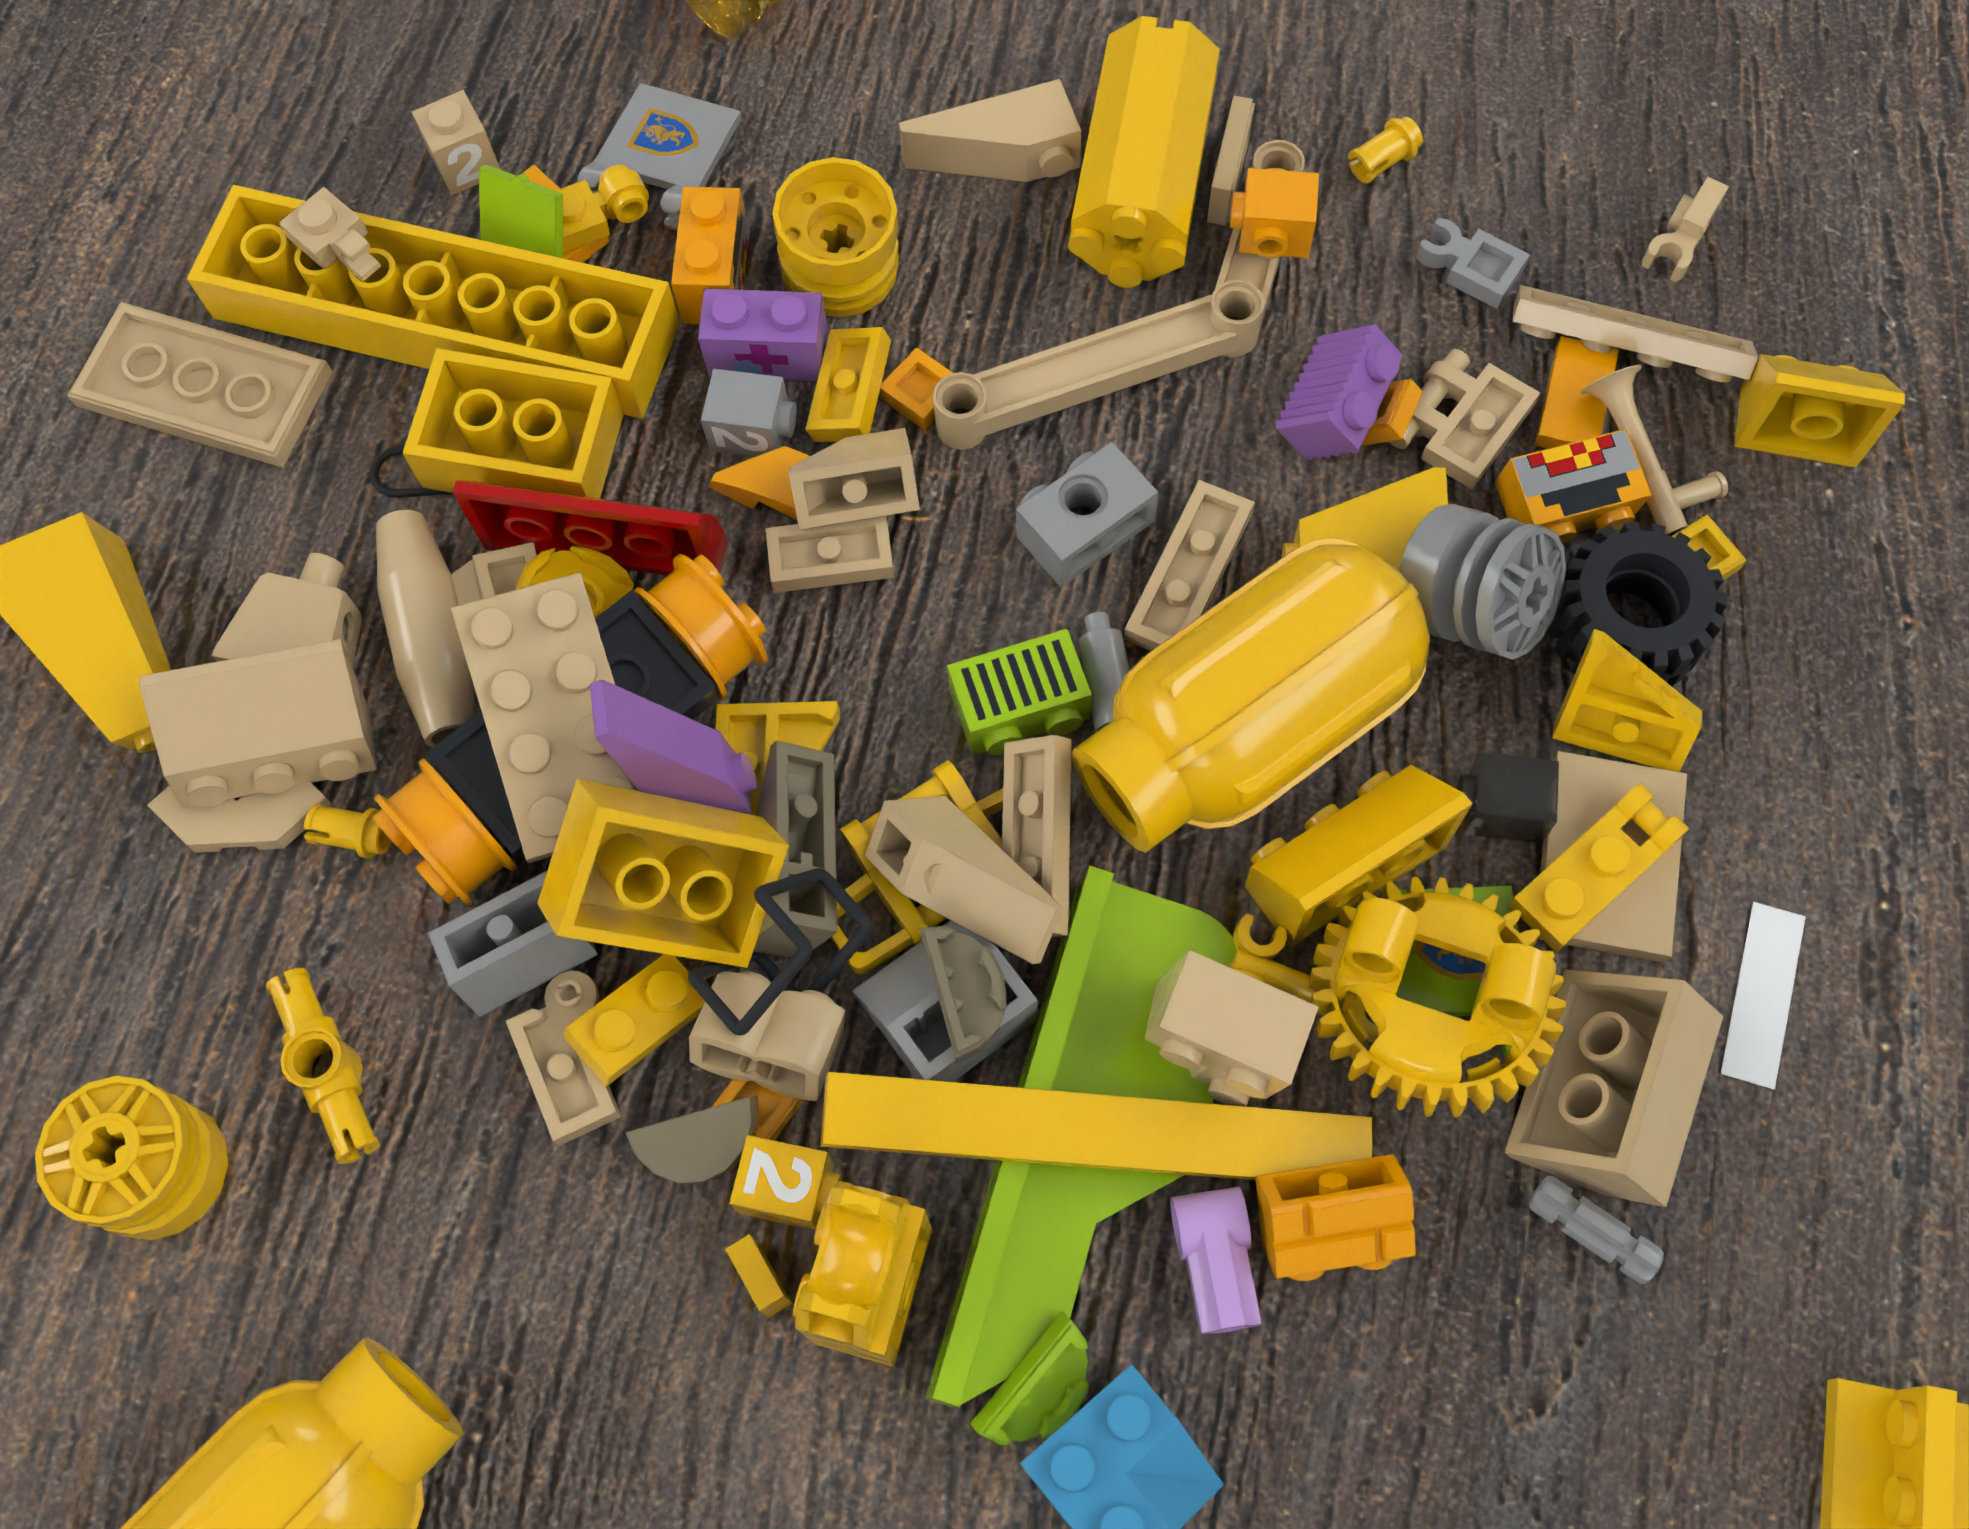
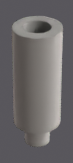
[1078,612,1130,733]

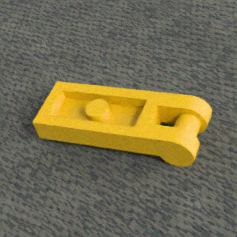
[1508,782,1690,953]

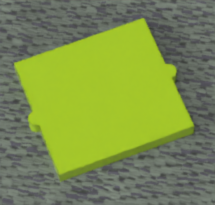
[478,164,563,258]

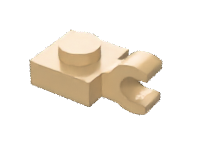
[1642,176,1729,282]
[279,187,381,281]

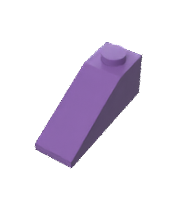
[590,679,757,815]

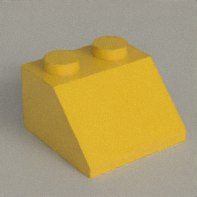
[1735,354,1905,468]

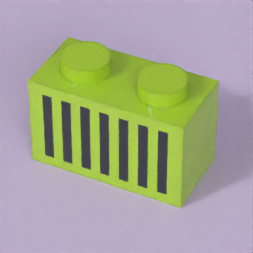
[947,629,1092,756]

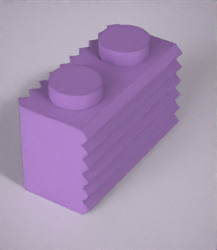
[1275,324,1403,462]

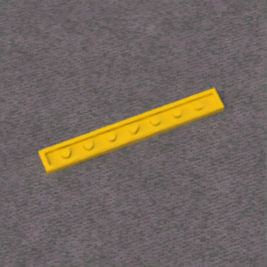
[820,1072,1372,1180]

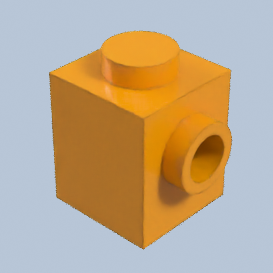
[1230,168,1319,258]

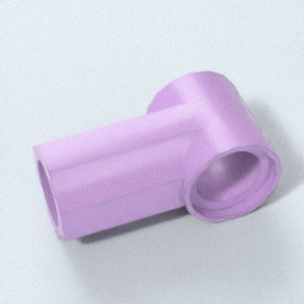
[1170,1186,1261,1335]

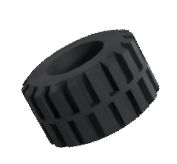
[1548,522,1727,687]

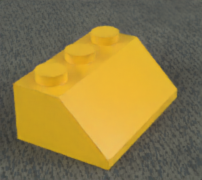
[1244,765,1472,949]

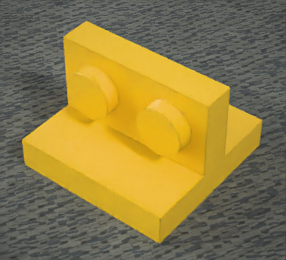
[1820,1378,1969,1529]

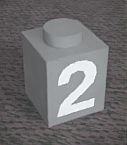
[701,368,797,457]

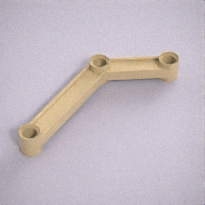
[933,140,1305,450]

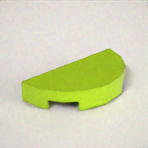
[970,1311,1089,1445]

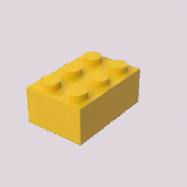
[403,348,624,499]
[537,778,789,968]

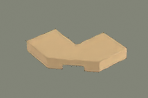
[147,781,332,853]

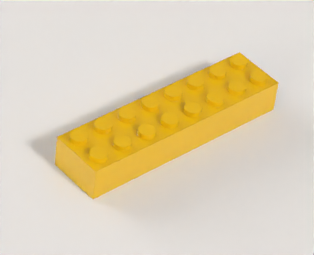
[186,185,680,419]

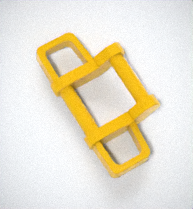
[830,760,1003,975]

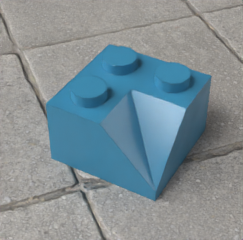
[1020,1364,1224,1529]

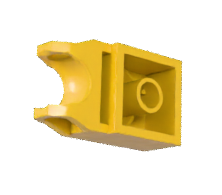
[793,1181,932,1367]

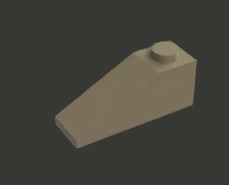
[753,740,837,958]

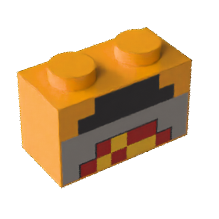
[671,187,750,325]
[1494,429,1652,544]

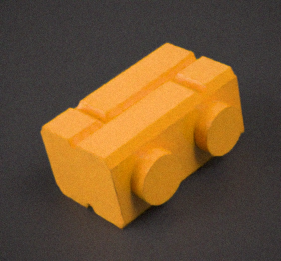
[1256,1154,1416,1281]

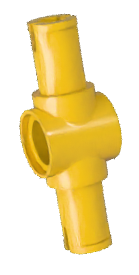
[266,968,380,1164]

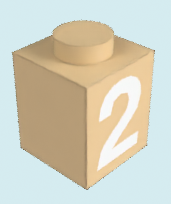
[412,90,501,196]

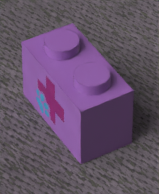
[698,289,829,382]

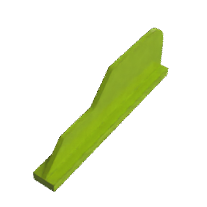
[925,865,1237,1408]

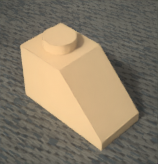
[788,428,920,530]

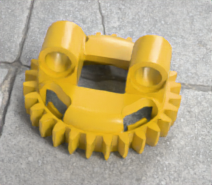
[1309,877,1566,1118]

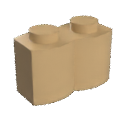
[689,971,845,1101]

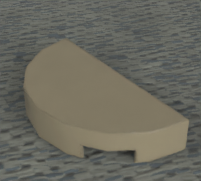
[919,926,1007,1064]
[625,1095,759,1183]

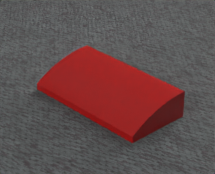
[452,480,728,576]

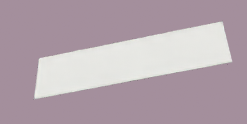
[1721,902,1806,1090]

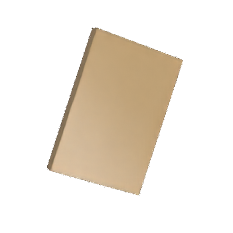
[1538,751,1687,963]

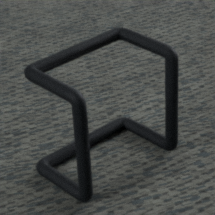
[688,868,873,1036]

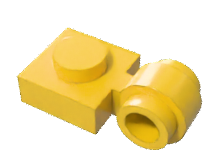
[555,165,649,253]

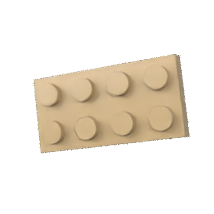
[451,572,639,863]

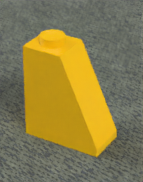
[1282,467,1448,571]

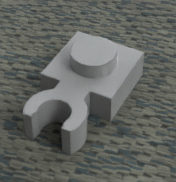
[1416,218,1530,309]

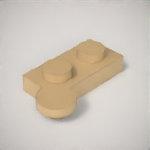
[506,970,621,1146]

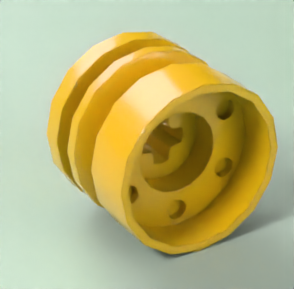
[772,157,899,318]
[35,1076,228,1241]

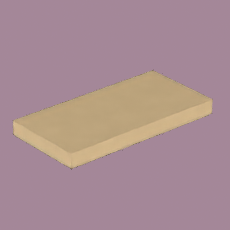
[67,302,333,468]

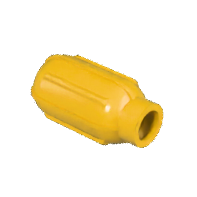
[1071,538,1430,853]
[119,1337,464,1529]

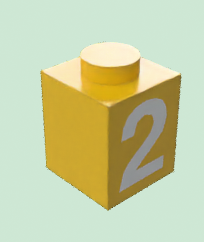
[729,1135,842,1231]

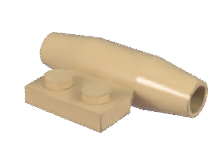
[376,510,537,747]

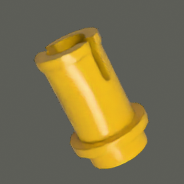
[1348,117,1423,184]
[304,803,392,859]

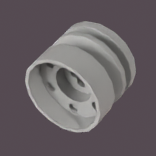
[1399,503,1566,660]

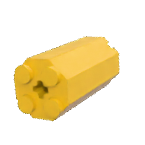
[1068,16,1220,288]

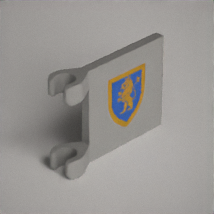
[578,83,741,231]

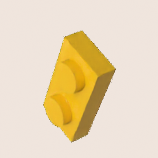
[805,327,891,442]
[563,954,705,1087]

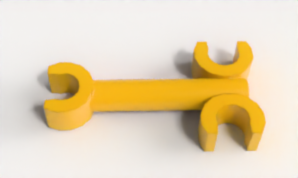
[1230,913,1379,1042]

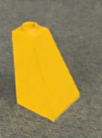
[0,512,171,753]

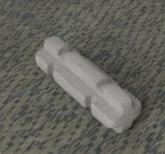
[1529,1176,1664,1284]

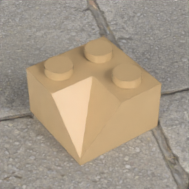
[1144,950,1319,1107]

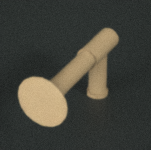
[1580,365,1728,535]

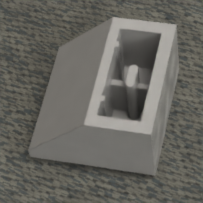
[852,920,1038,1082]

